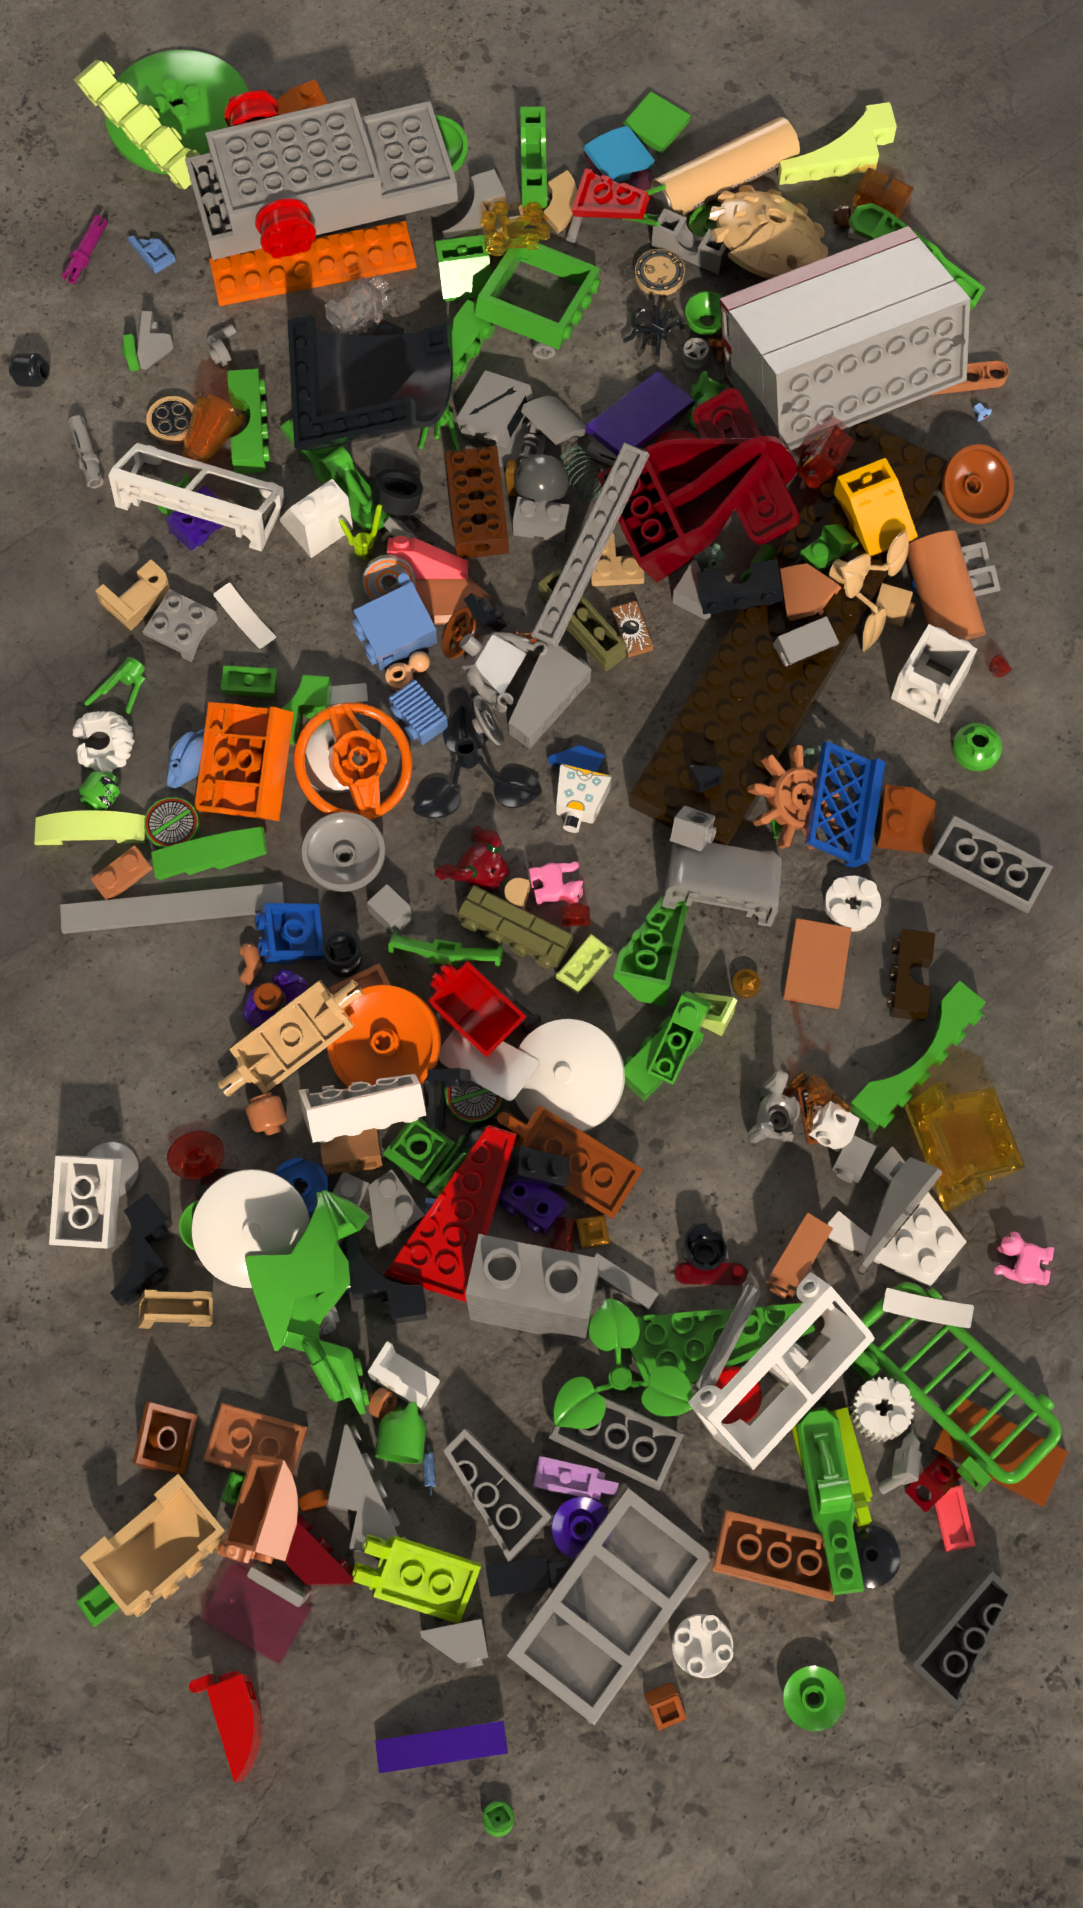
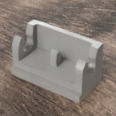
[773,616,839,667]

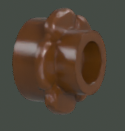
[833,203,851,229]

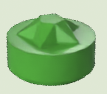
[482,1801,514,1837]

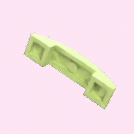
[34,810,146,845]

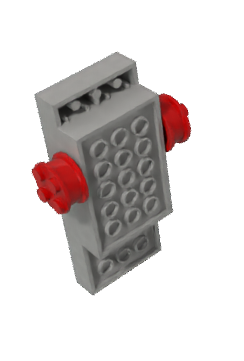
[185,90,458,260]

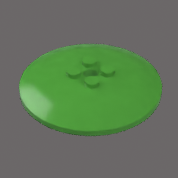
[105,50,249,174]

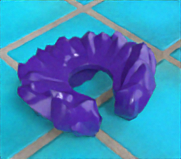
[243,969,307,1028]

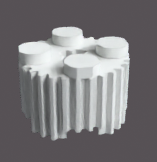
[849,1377,914,1442]

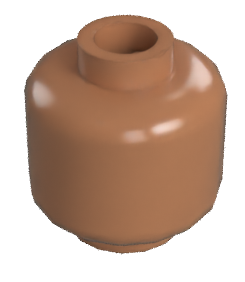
[245,1092,287,1137]

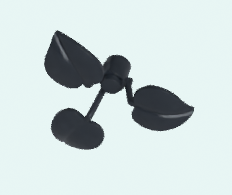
[413,706,542,819]

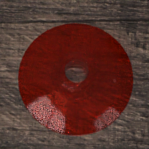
[167,1131,225,1179]

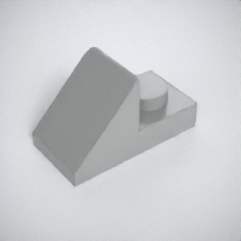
[137,311,174,370]

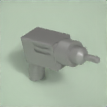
[879,1424,922,1494]

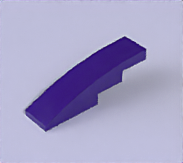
[375,1721,508,1773]

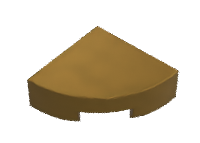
[505,459,518,496]

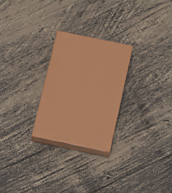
[783,918,852,1009]
[203,1403,308,1476]

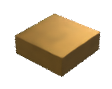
[576,1215,610,1250]

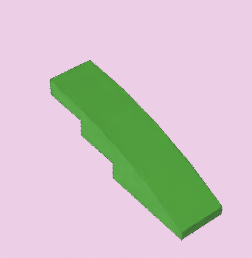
[151,827,267,880]

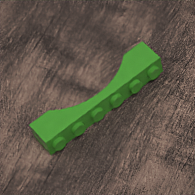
[848,980,986,1132]

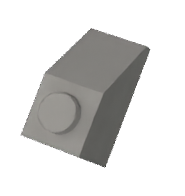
[420,1619,489,1669]

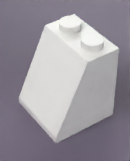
[280,479,353,558]

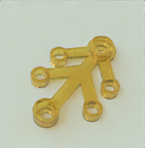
[480,201,552,256]

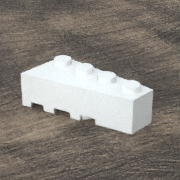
[299,1074,426,1143]

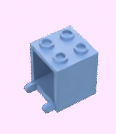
[352,573,437,671]

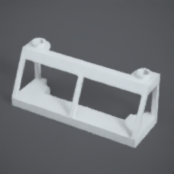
[108,443,285,552]
[688,1272,875,1470]

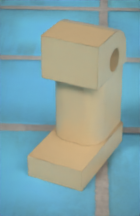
[95,560,170,631]
[138,1290,213,1329]

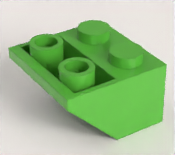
[435,235,491,302]

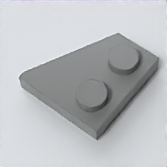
[368,1169,425,1250]

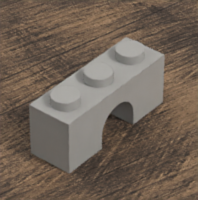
[651,208,730,275]

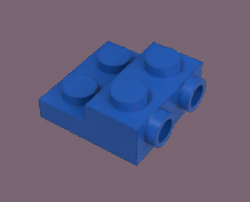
[255,903,324,964]

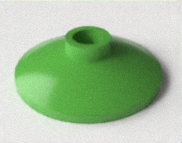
[783,1666,846,1731]

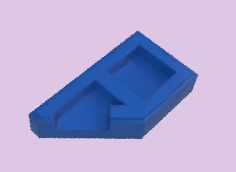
[548,745,605,773]

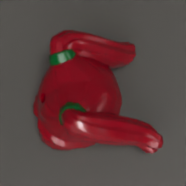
[434,826,509,893]

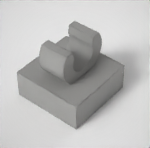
[382,517,418,542]

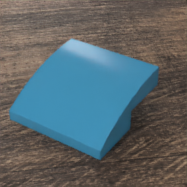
[583,126,655,183]

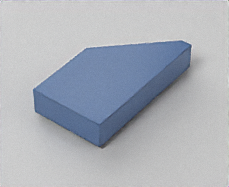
[128,236,176,274]

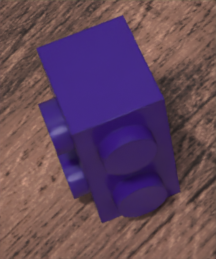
[166,486,224,551]
[499,1182,567,1236]

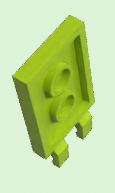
[791,1407,873,1527]
[352,1534,481,1624]

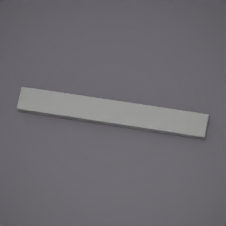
[531,443,650,648]
[60,882,284,934]

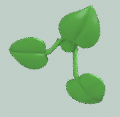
[554,1298,694,1429]

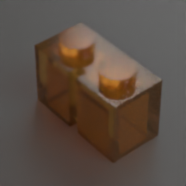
[853,168,914,220]

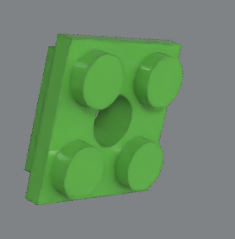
[383,1117,456,1185]

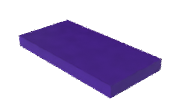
[586,371,695,456]

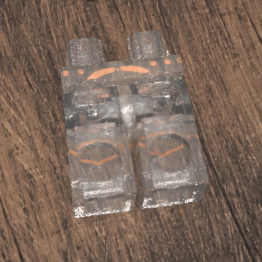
[325,275,389,335]

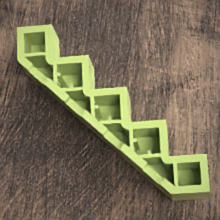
[73,60,200,190]

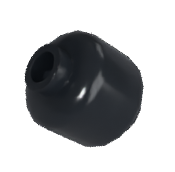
[9,353,50,387]

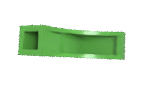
[281,675,332,745]

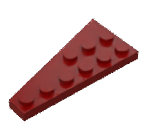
[384,1125,517,1302]

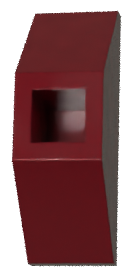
[285,1515,355,1586]

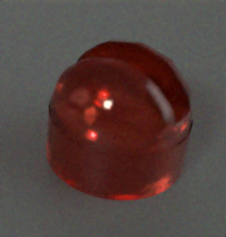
[989,654,1012,678]

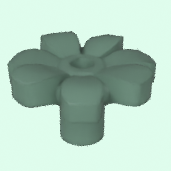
[693,542,725,572]
[786,745,821,768]

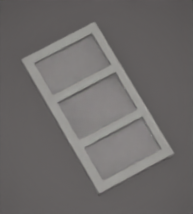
[506,1488,714,1725]

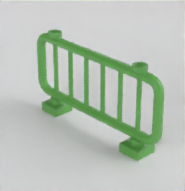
[850,1282,1062,1493]

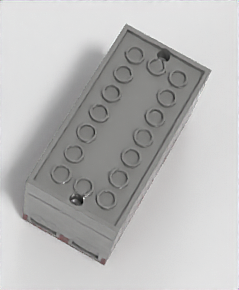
[720,226,970,451]

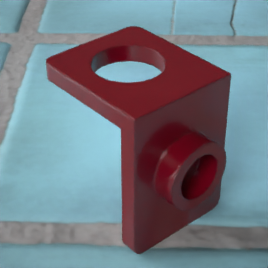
[905,1454,962,1512]

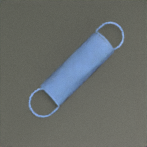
[423,1444,436,1496]

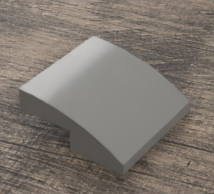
[521,396,588,445]
[961,542,1001,597]

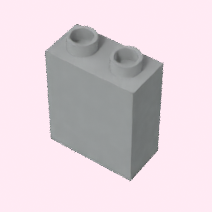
[466,1234,600,1344]

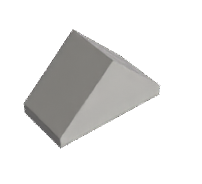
[672,560,711,620]

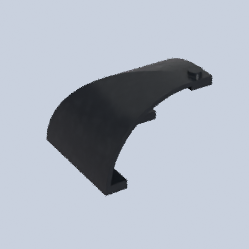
[288,315,453,451]

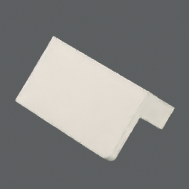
[368,1341,440,1411]

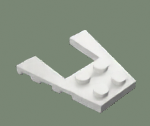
[828,1147,967,1288]

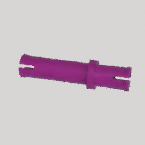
[61,215,108,284]

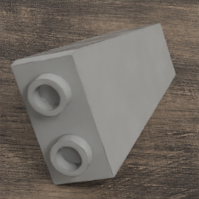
[508,643,591,749]

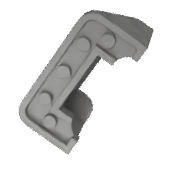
[662,842,782,927]

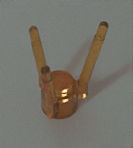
[806,1075,851,1133]

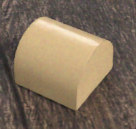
[505,878,530,910]

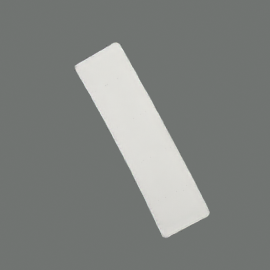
[213,583,276,649]
[883,1288,974,1328]

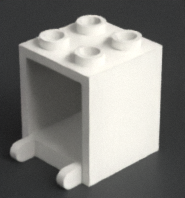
[891,624,977,723]

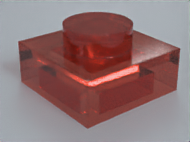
[561,903,590,927]

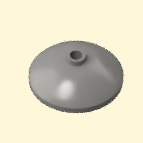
[302,812,385,892]

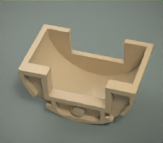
[80,1474,225,1617]

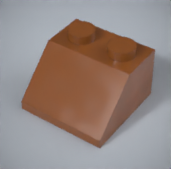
[876,784,936,854]

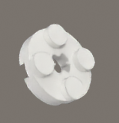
[824,876,881,931]

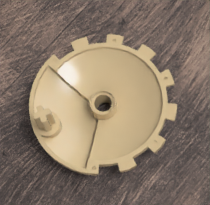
[709,185,828,279]

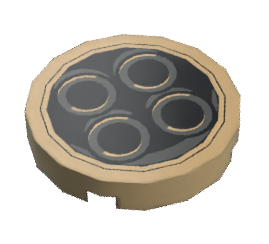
[146,396,198,445]

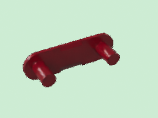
[674,1262,748,1285]

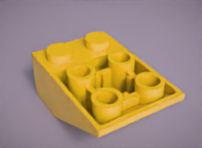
[834,458,918,557]

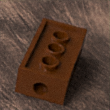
[445,446,510,559]

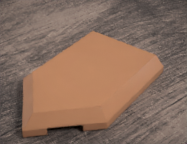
[415,577,492,625]

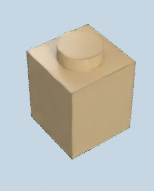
[875,583,915,627]

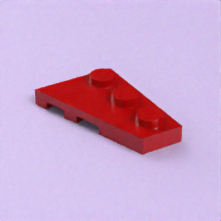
[571,168,650,220]

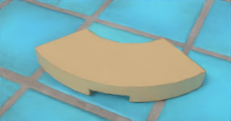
[543,170,577,234]

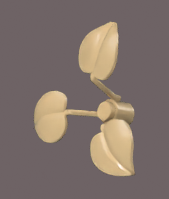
[829,529,909,652]

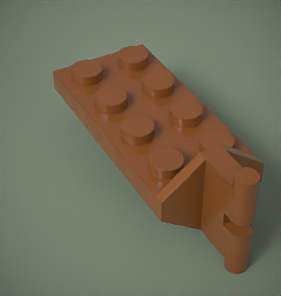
[497,1105,643,1219]

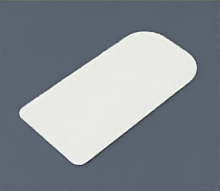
[439,1030,539,1101]

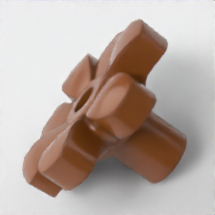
[707,338,724,362]

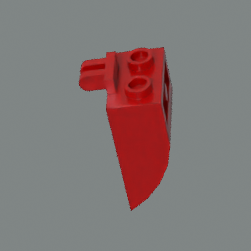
[428,961,527,1057]
[189,1671,262,1783]

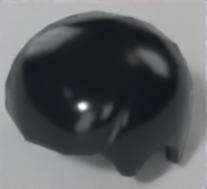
[682,1223,727,1271]

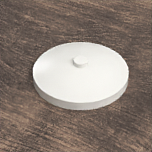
[515,1019,625,1132]
[192,1169,310,1288]

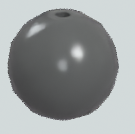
[514,454,569,503]

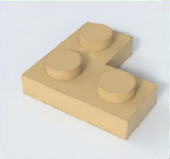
[591,533,644,587]

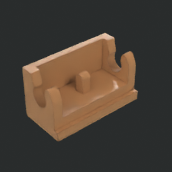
[320,1128,383,1176]

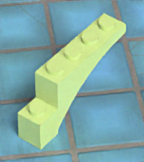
[777,102,897,185]

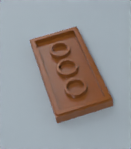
[932,1395,1068,1507]

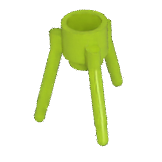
[339,504,382,561]

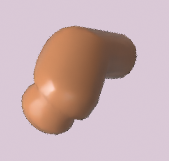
[238,944,263,986]

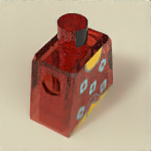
[796,424,854,488]

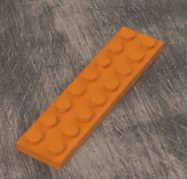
[209,221,416,306]

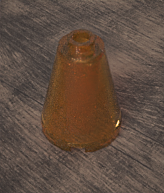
[181,392,245,464]

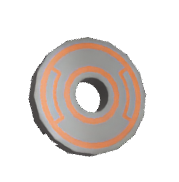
[362,554,416,601]

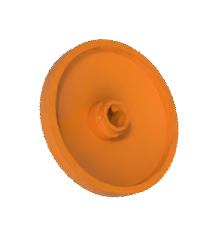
[327,985,441,1087]

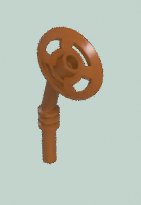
[442,607,538,659]

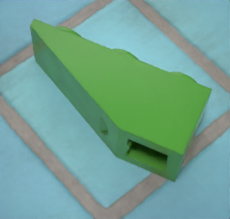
[452,300,495,384]
[647,991,712,1085]

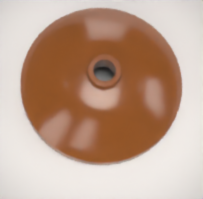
[942,444,1014,525]

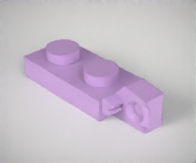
[533,1456,619,1501]

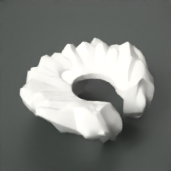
[72,711,135,773]

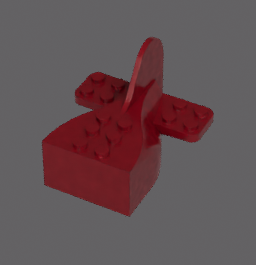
[597,388,800,583]

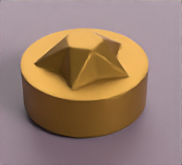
[732,969,761,999]

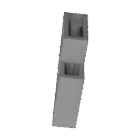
[327,1424,407,1553]

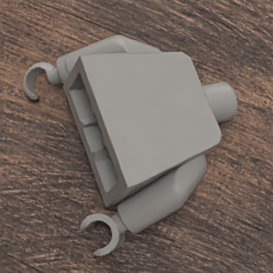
[459,632,548,713]

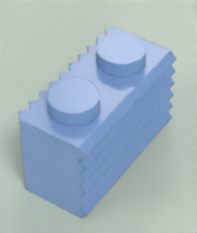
[388,679,448,745]

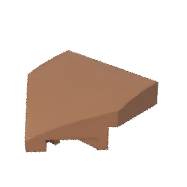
[780,563,841,621]

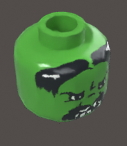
[79,770,120,811]

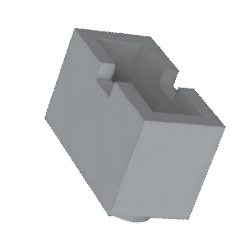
[513,497,570,543]

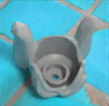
[747,1069,801,1144]

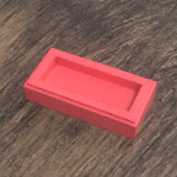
[930,1485,976,1552]

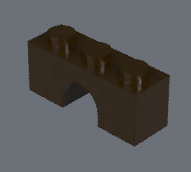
[886,929,935,1021]

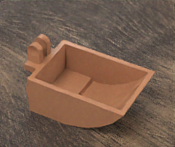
[217,1454,298,1564]

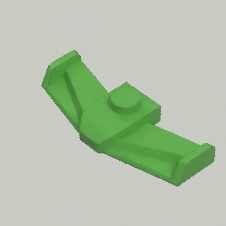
[388,931,503,968]

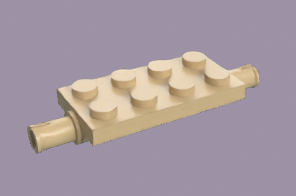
[218,979,364,1097]

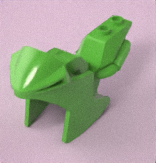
[245,1190,370,1415]

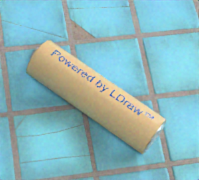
[651,117,800,216]

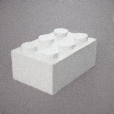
[49,1155,122,1249]

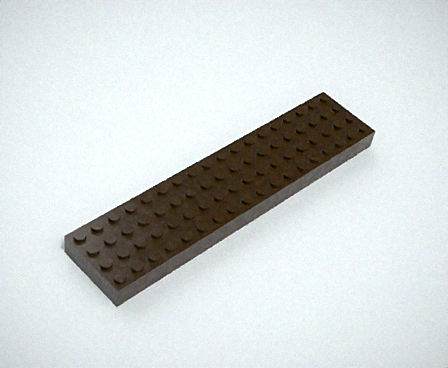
[629,421,948,846]

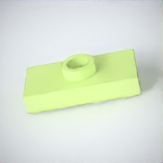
[556,934,613,995]

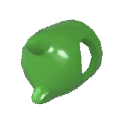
[375,1402,427,1464]

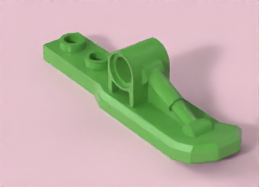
[848,203,985,311]
[280,418,393,531]
[797,1407,864,1595]

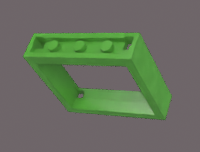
[475,235,602,350]

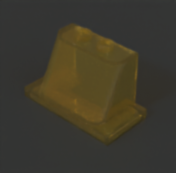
[904,1082,1025,1212]

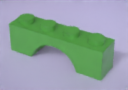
[520,107,547,209]
[227,368,270,474]

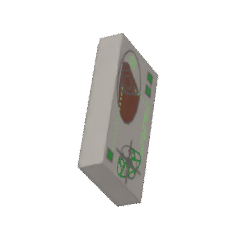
[247,1560,313,1607]

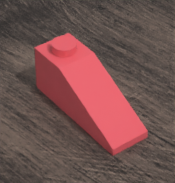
[387,536,468,579]

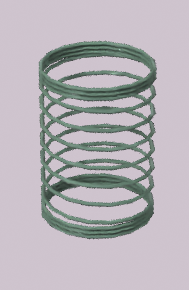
[558,446,602,501]

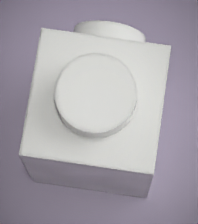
[768,1343,809,1388]

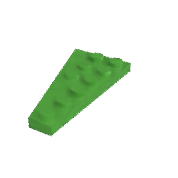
[629,1303,815,1385]

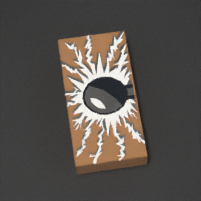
[611,601,653,658]

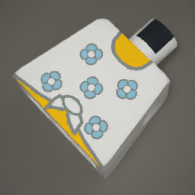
[556,764,612,833]

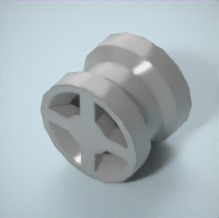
[682,338,709,371]

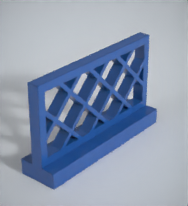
[805,741,886,868]

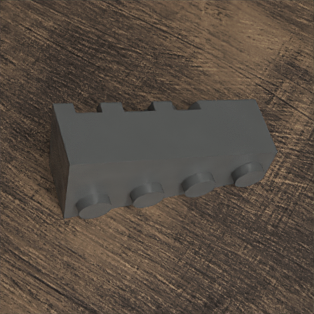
[903,1570,1015,1711]

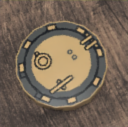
[635,249,685,296]

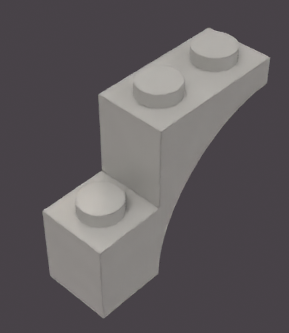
[442,169,506,242]

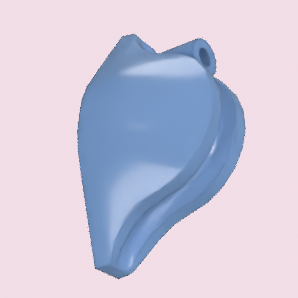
[167,729,205,790]

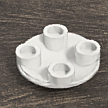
[672,1614,733,1678]

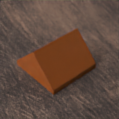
[133,1402,198,1475]

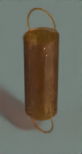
[782,1067,813,1096]

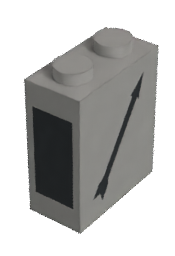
[456,370,534,449]

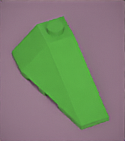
[613,896,688,1007]

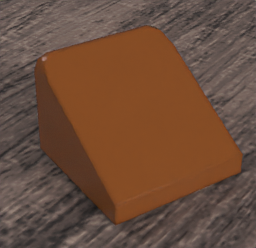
[644,1683,687,1731]

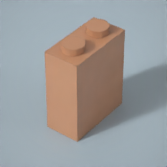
[766,1213,833,1299]

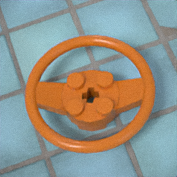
[294,702,412,820]

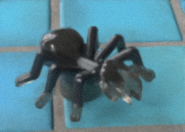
[623,304,689,363]

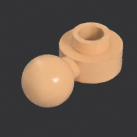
[385,651,430,691]

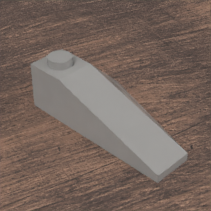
[858,1157,943,1273]

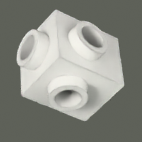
[808,1101,860,1152]

